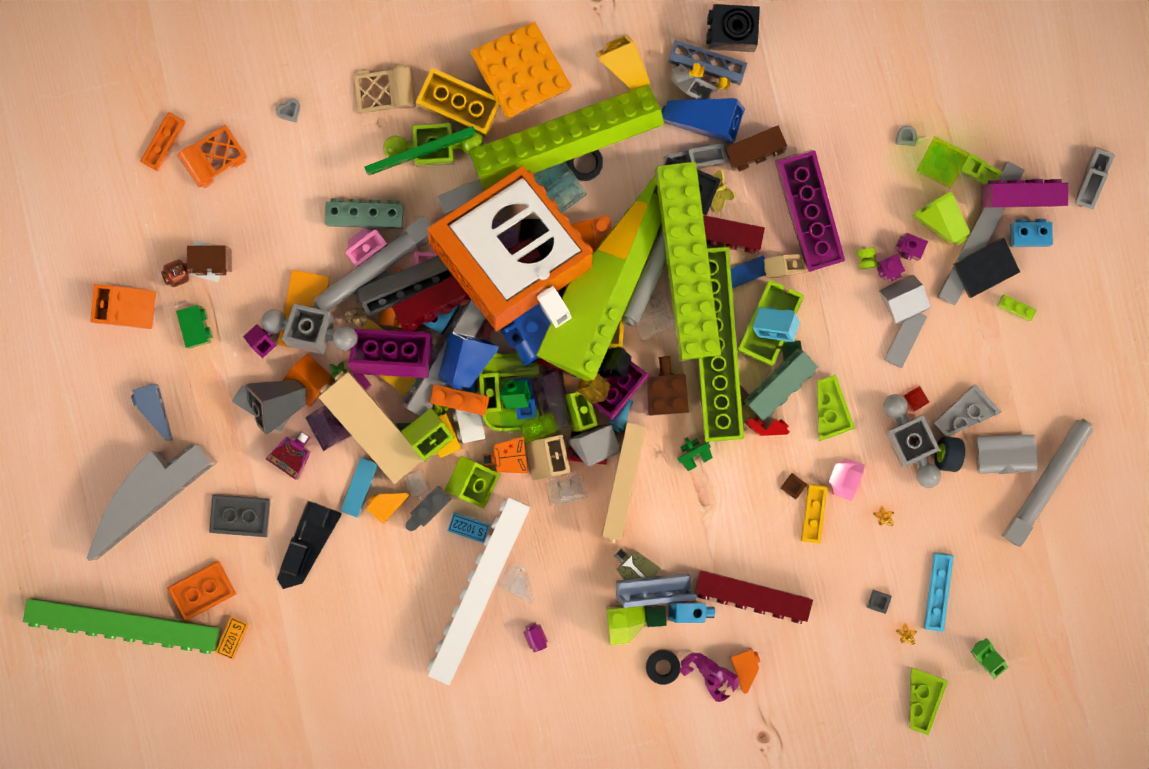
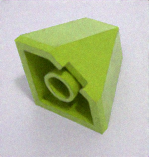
[912,191,971,245]
[606,605,647,645]

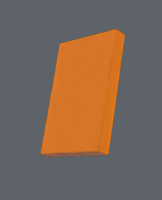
[167,561,236,621]

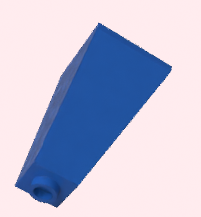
[661,98,745,144]

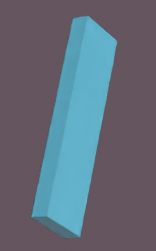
[924,553,954,632]

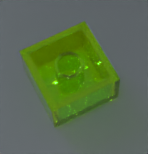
[917,136,969,189]

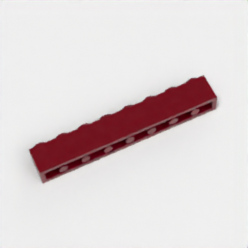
[392,238,542,332]

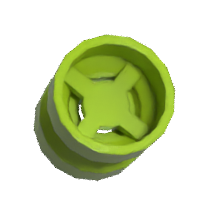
[856,247,878,270]

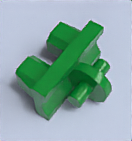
[677,437,713,471]

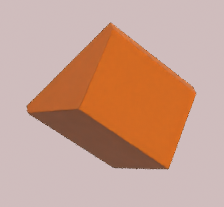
[282,354,335,408]

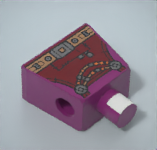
[266,432,311,480]

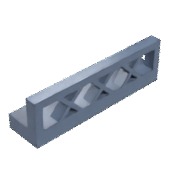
[668,40,747,85]
[616,573,696,608]

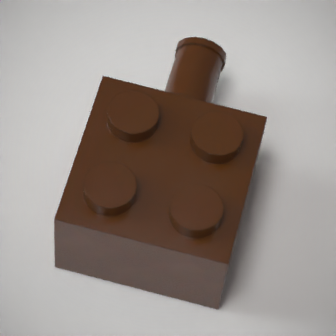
[647,356,689,416]

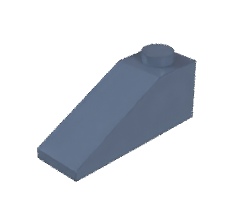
[131,384,173,441]

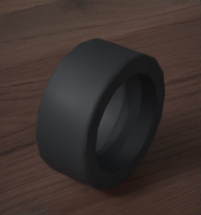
[567,150,603,181]

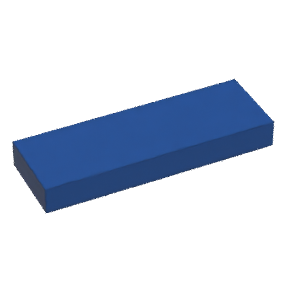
[731,255,767,289]

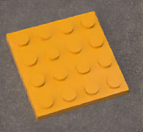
[470,21,572,119]

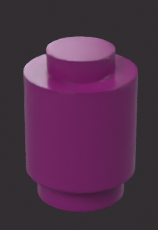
[523,622,548,653]

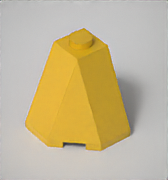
[596,34,650,90]

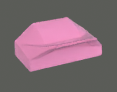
[345,228,388,267]
[829,458,865,501]

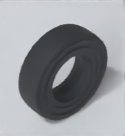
[646,650,681,685]

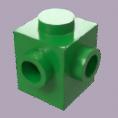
[500,380,531,409]

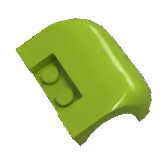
[479,353,544,431]

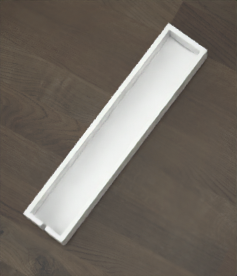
[427,497,531,685]

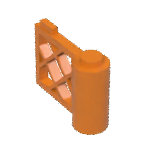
[177,125,247,188]

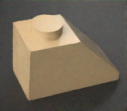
[764,254,807,278]

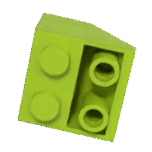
[401,408,455,462]

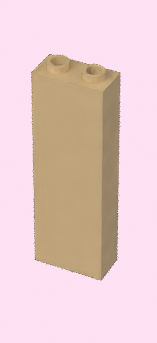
[318,370,422,484]
[602,422,646,543]

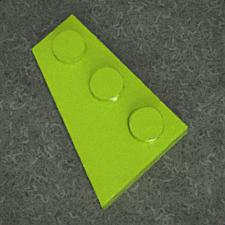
[909,667,948,735]

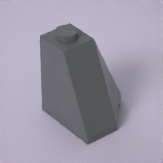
[246,380,307,435]

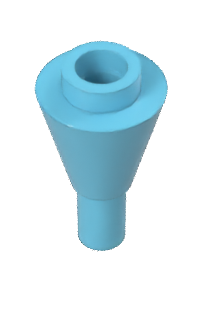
[608,399,633,434]

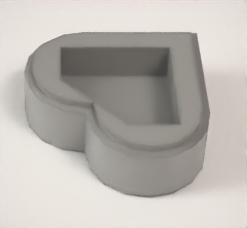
[276,99,301,123]

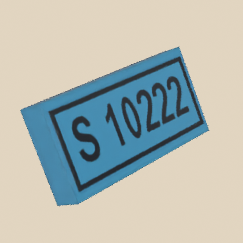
[448,513,490,543]

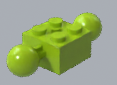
[383,123,484,167]

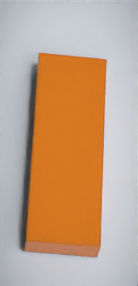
[140,112,186,171]

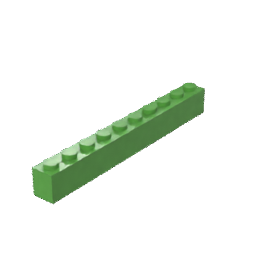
[23,598,220,654]

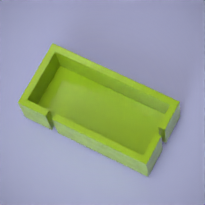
[737,280,805,367]

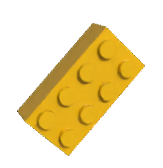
[416,68,500,137]

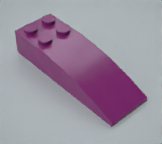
[774,150,845,272]

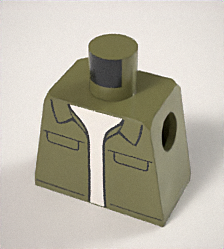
[614,548,661,580]

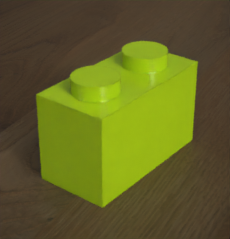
[563,389,598,432]

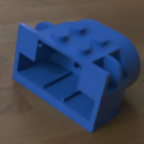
[500,286,566,365]

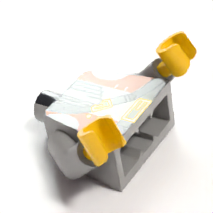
[671,63,731,99]

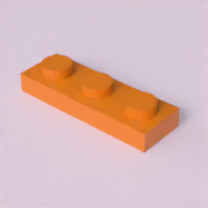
[430,384,489,415]

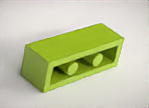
[997,294,1037,321]

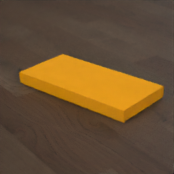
[278,270,330,347]

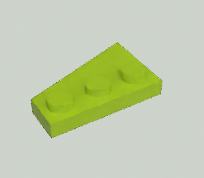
[817,374,856,442]

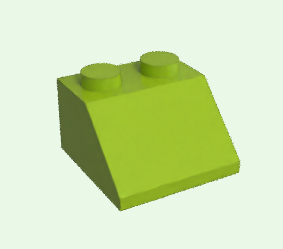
[445,456,500,508]

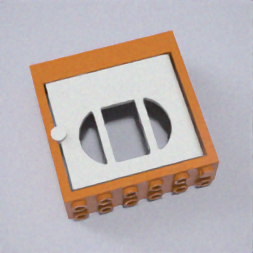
[427,166,593,332]

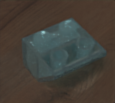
[535,162,587,214]

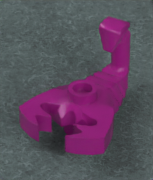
[679,652,739,702]

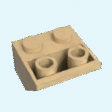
[525,435,570,480]

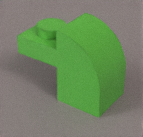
[971,638,1009,679]

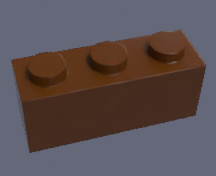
[725,125,787,172]

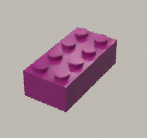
[982,179,1068,208]
[349,329,433,378]

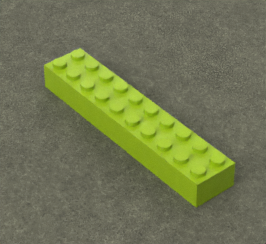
[469,84,664,191]
[655,162,721,361]
[698,247,744,442]

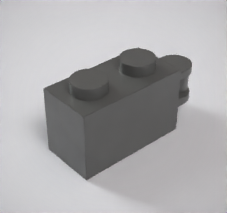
[406,486,452,531]

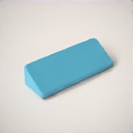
[341,457,378,518]

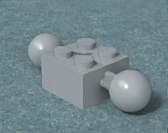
[261,304,357,355]
[883,394,941,488]

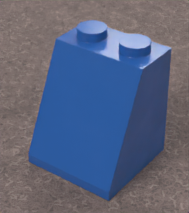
[438,332,499,389]

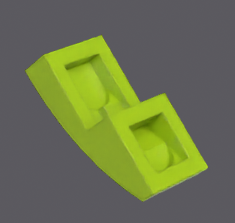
[961,153,1002,184]

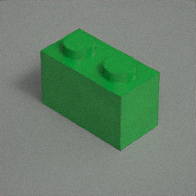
[176,305,213,349]

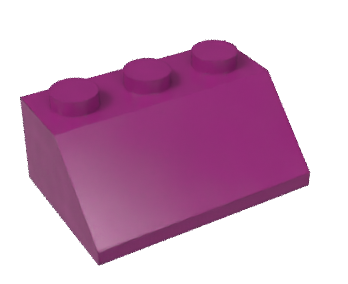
[590,361,649,420]

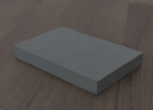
[209,495,271,537]

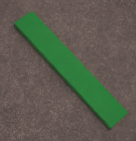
[364,126,476,176]

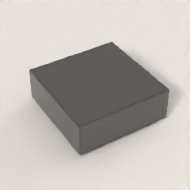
[867,590,892,614]

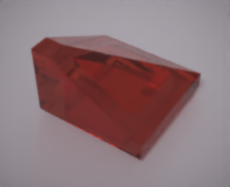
[903,386,930,412]

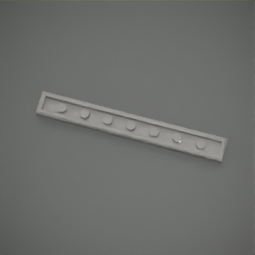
[938,161,1025,306]

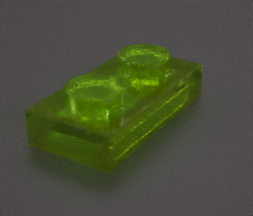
[519,413,559,443]

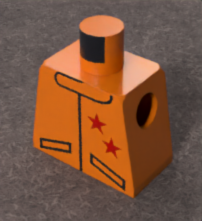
[483,437,528,474]

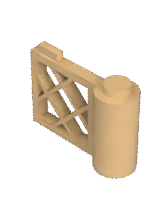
[354,64,415,114]

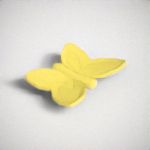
[712,170,736,212]

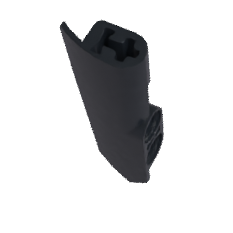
[277,500,342,589]

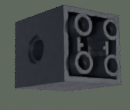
[706,4,760,52]

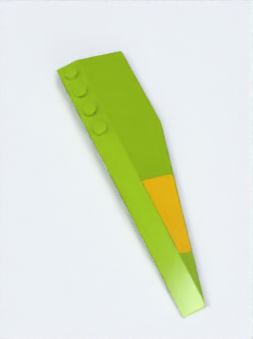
[536,175,661,381]

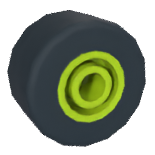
[934,436,966,472]

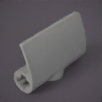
[976,434,1037,474]

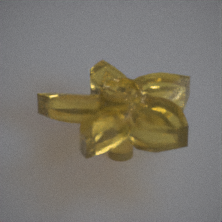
[873,506,894,526]
[896,623,917,645]

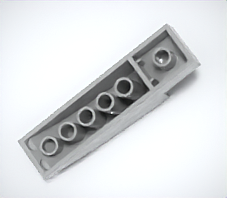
[87,444,217,561]

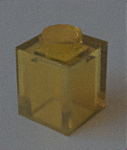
[576,373,610,404]

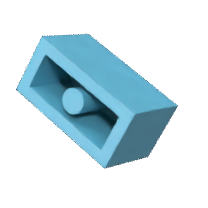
[753,307,800,342]

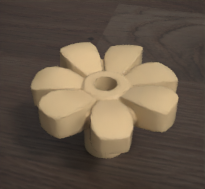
[345,308,368,328]

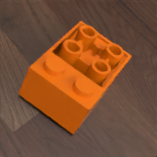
[90,284,156,329]

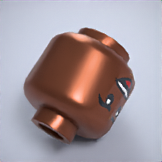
[161,259,191,287]

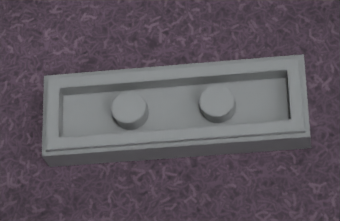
[884,313,927,368]

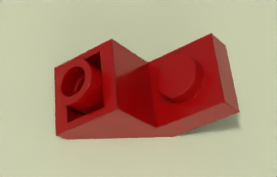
[745,417,790,436]

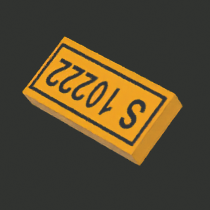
[216,617,249,660]

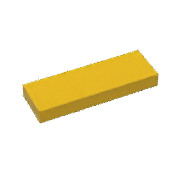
[801,484,828,544]

